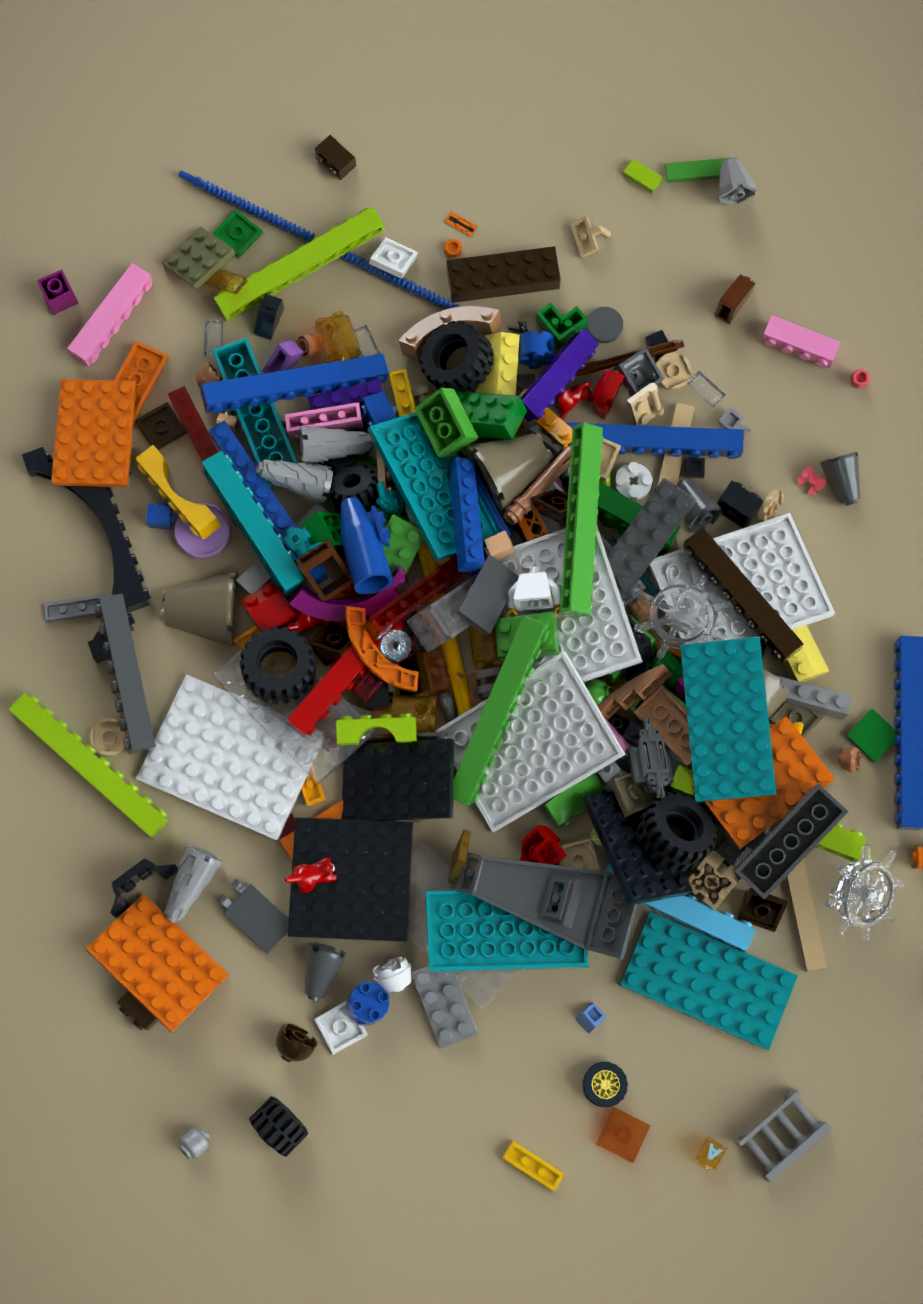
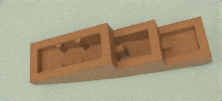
[597,664,673,719]

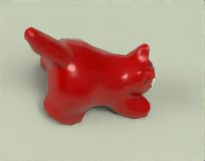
[554,382,592,421]
[279,609,324,633]
[285,857,337,893]

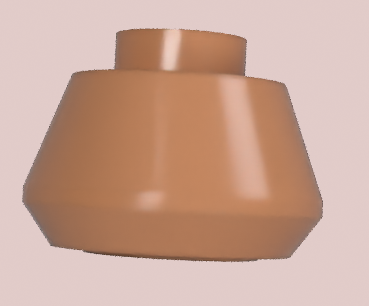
[297,333,321,358]
[838,747,861,773]

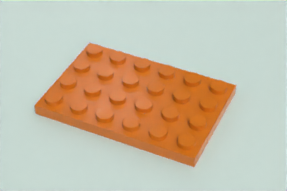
[51,379,137,487]
[691,716,835,850]
[86,894,229,1033]

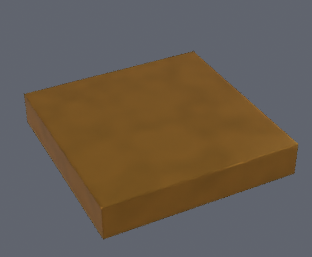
[448,829,471,885]

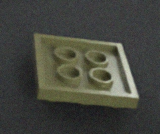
[162,226,236,290]

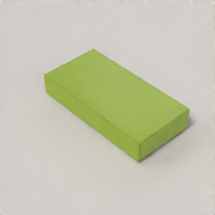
[623,158,663,193]

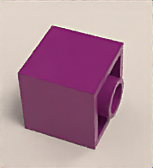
[37,269,79,315]

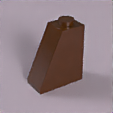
[714,274,756,325]

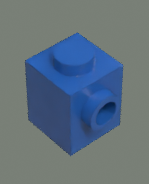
[146,503,176,529]

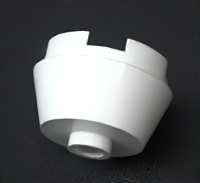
[372,956,411,993]

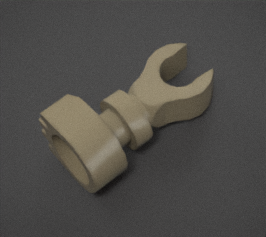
[412,385,429,404]

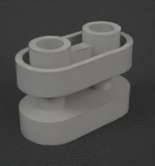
[473,666,502,699]

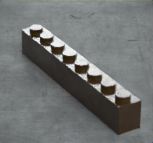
[683,528,804,663]

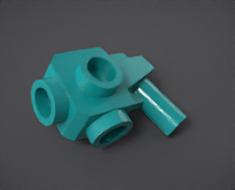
[376,482,405,517]
[285,526,323,557]

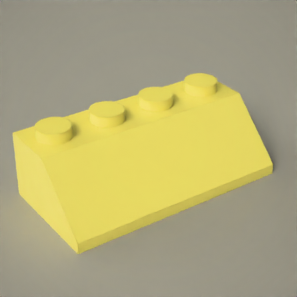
[475,332,520,395]
[783,625,829,683]

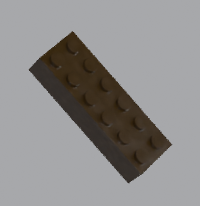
[446,246,561,303]

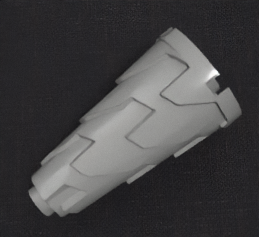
[299,426,374,464]
[256,460,333,504]
[164,844,223,923]

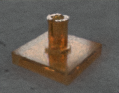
[596,1107,651,1163]

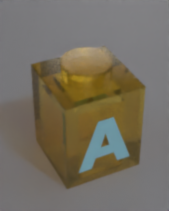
[695,1137,728,1171]

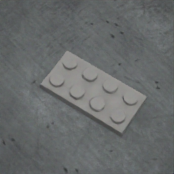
[411,966,478,1049]

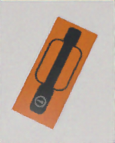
[444,211,478,237]

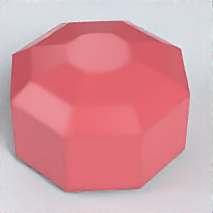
[850,369,870,389]

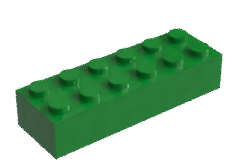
[597,482,680,556]

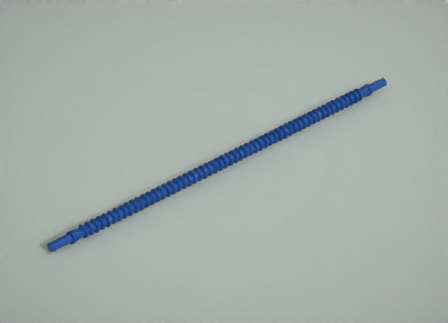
[178,170,459,310]

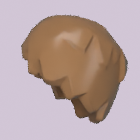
[196,362,222,389]
[629,594,660,627]

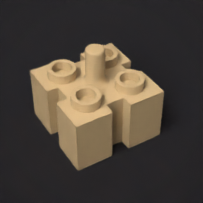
[688,850,741,910]

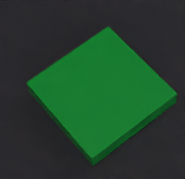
[212,209,263,258]
[845,709,898,763]

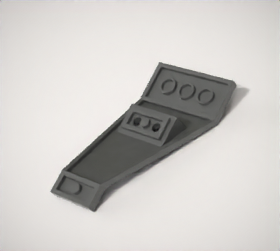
[455,852,638,960]

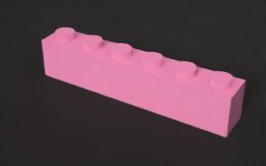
[67,263,153,367]

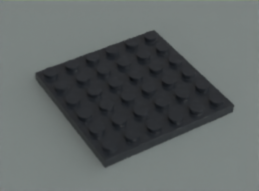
[287,818,413,942]

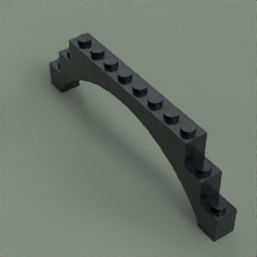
[21,447,151,664]

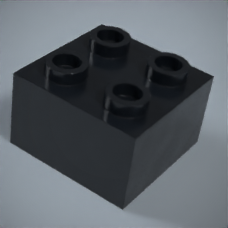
[717,481,764,528]

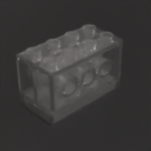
[406,575,476,653]

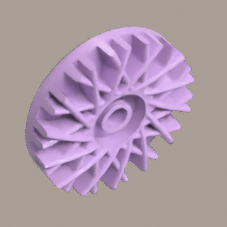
[174,503,232,560]

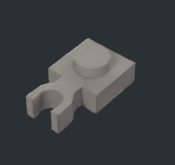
[718,407,752,438]

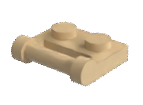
[626,383,664,425]

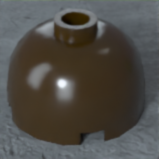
[276,1023,317,1062]

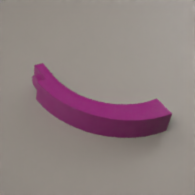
[289,565,406,621]

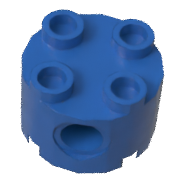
[518,331,555,369]
[346,982,389,1026]

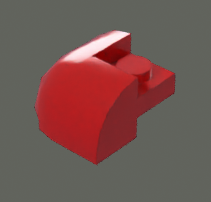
[592,370,625,420]
[520,825,567,865]

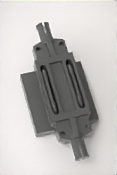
[627,718,674,798]

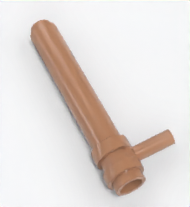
[503,445,572,525]

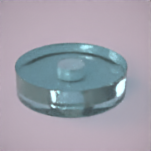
[379,630,411,661]

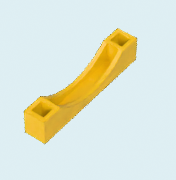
[135,445,221,540]

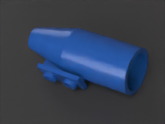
[341,497,393,595]

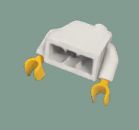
[506,566,566,618]

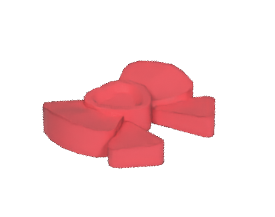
[798,466,827,495]

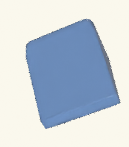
[576,1002,607,1033]

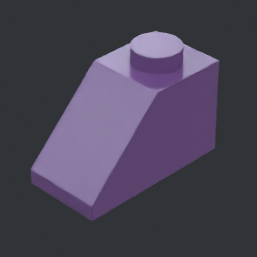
[262,340,304,373]

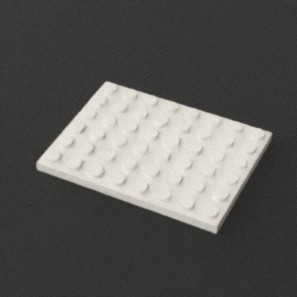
[649,513,835,644]
[485,524,642,682]
[435,652,626,832]
[136,674,326,841]

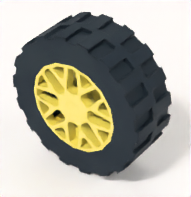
[582,1062,628,1107]

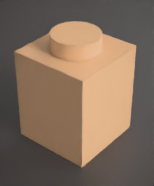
[484,531,516,561]

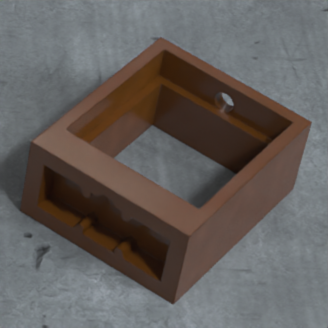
[296,539,353,602]

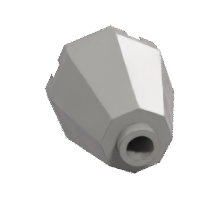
[718,157,757,206]

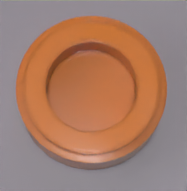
[444,239,462,258]

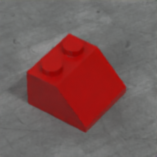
[240,581,297,632]

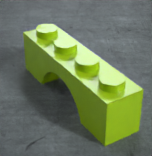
[336,714,417,746]

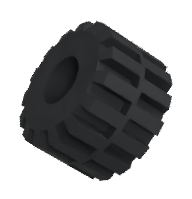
[329,464,380,515]
[249,1096,308,1157]

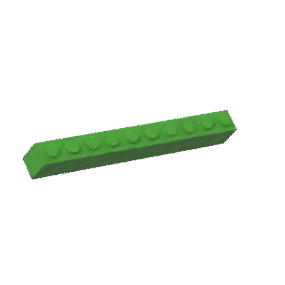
[560,422,603,618]
[453,616,549,806]

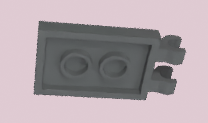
[217,879,289,954]

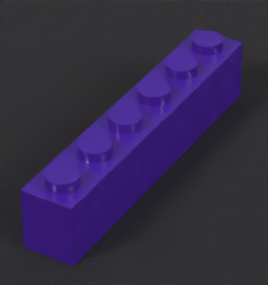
[520,328,599,422]

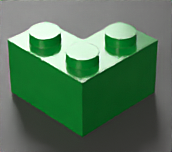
[536,303,588,349]
[301,511,343,551]

